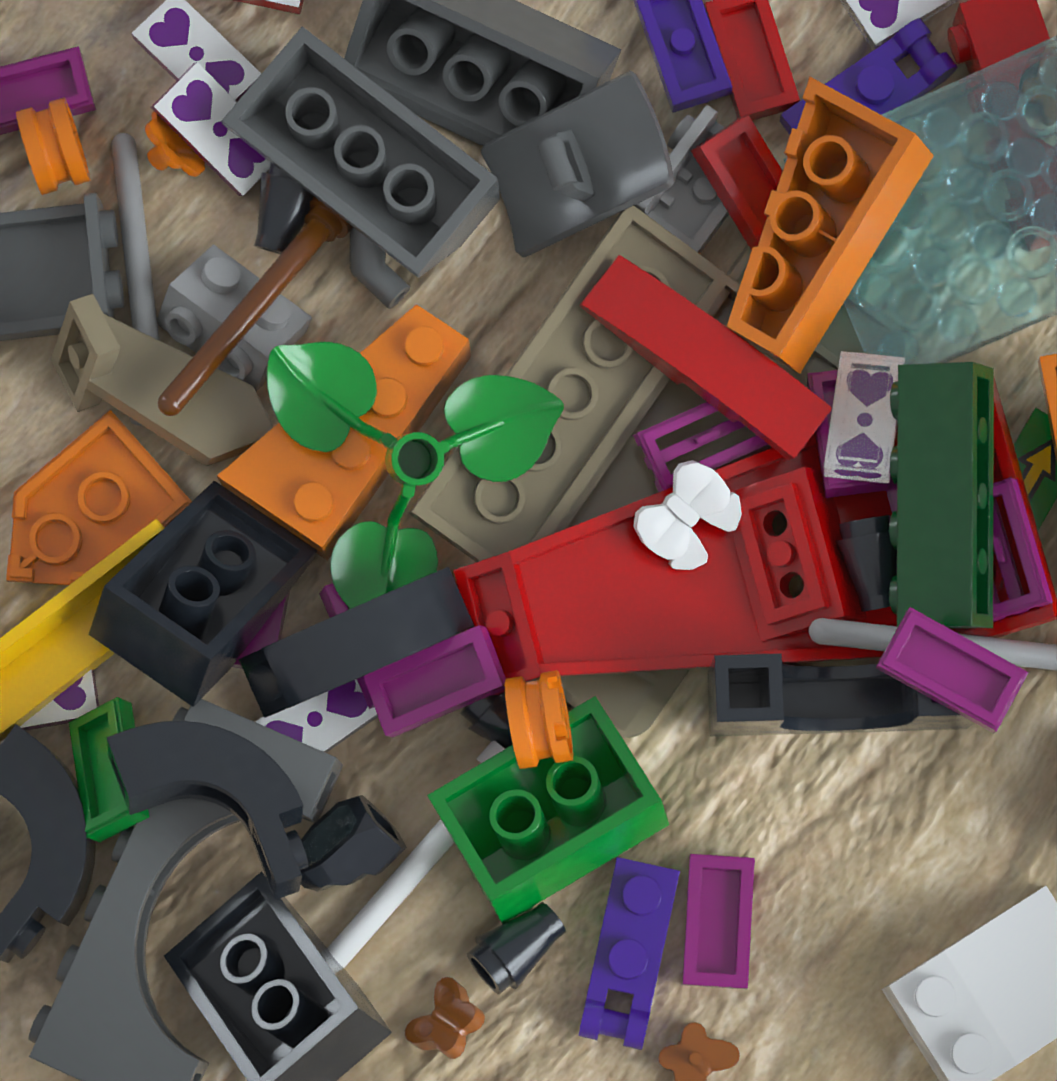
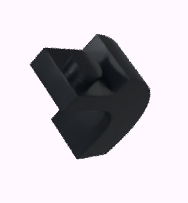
[239,567,474,718]
[107,721,309,900]
[0,724,96,963]

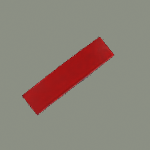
[579,255,833,460]

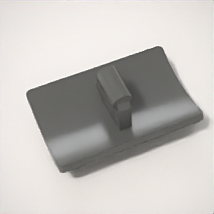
[481,71,674,258]

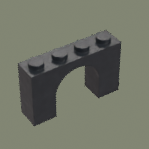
[708,654,974,737]

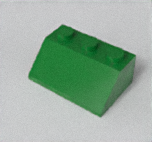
[427,696,669,924]

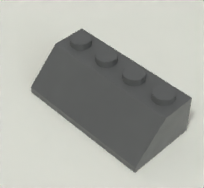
[344,0,621,146]
[222,26,500,278]

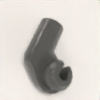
[350,227,410,309]

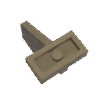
[51,294,274,466]

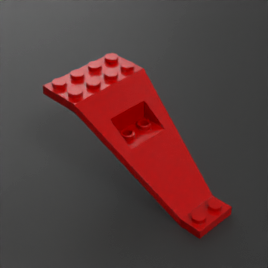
[453,378,1057,695]

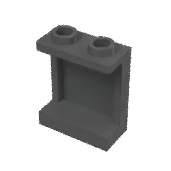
[0,192,124,341]

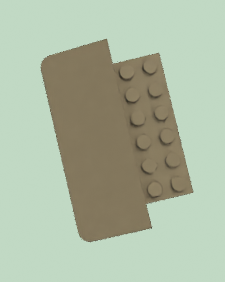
[409,206,905,738]

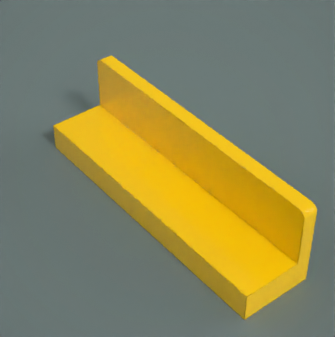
[0,519,164,742]

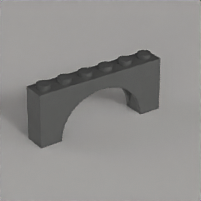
[28,699,343,1081]

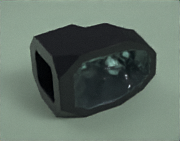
[300,795,407,892]

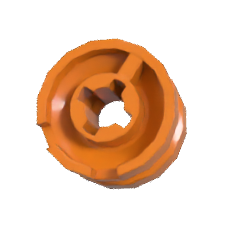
[16,97,91,195]
[505,670,573,769]

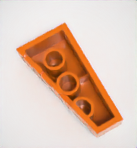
[727,76,934,374]
[217,304,471,561]

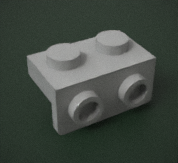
[634,105,729,254]
[157,244,312,392]

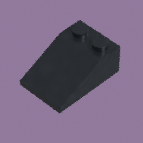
[88,481,317,707]
[164,871,392,1081]

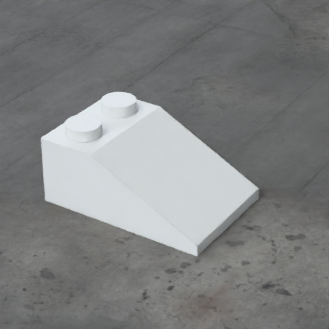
[881,886,1057,1081]

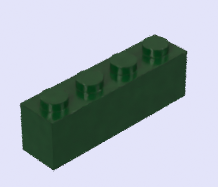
[889,362,994,628]

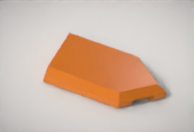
[6,410,192,585]

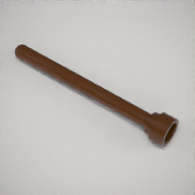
[158,197,353,416]

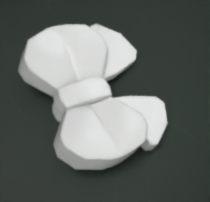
[633,460,742,570]

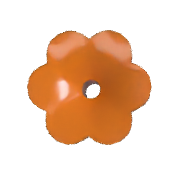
[145,111,205,177]

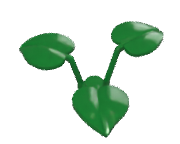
[266,342,564,609]

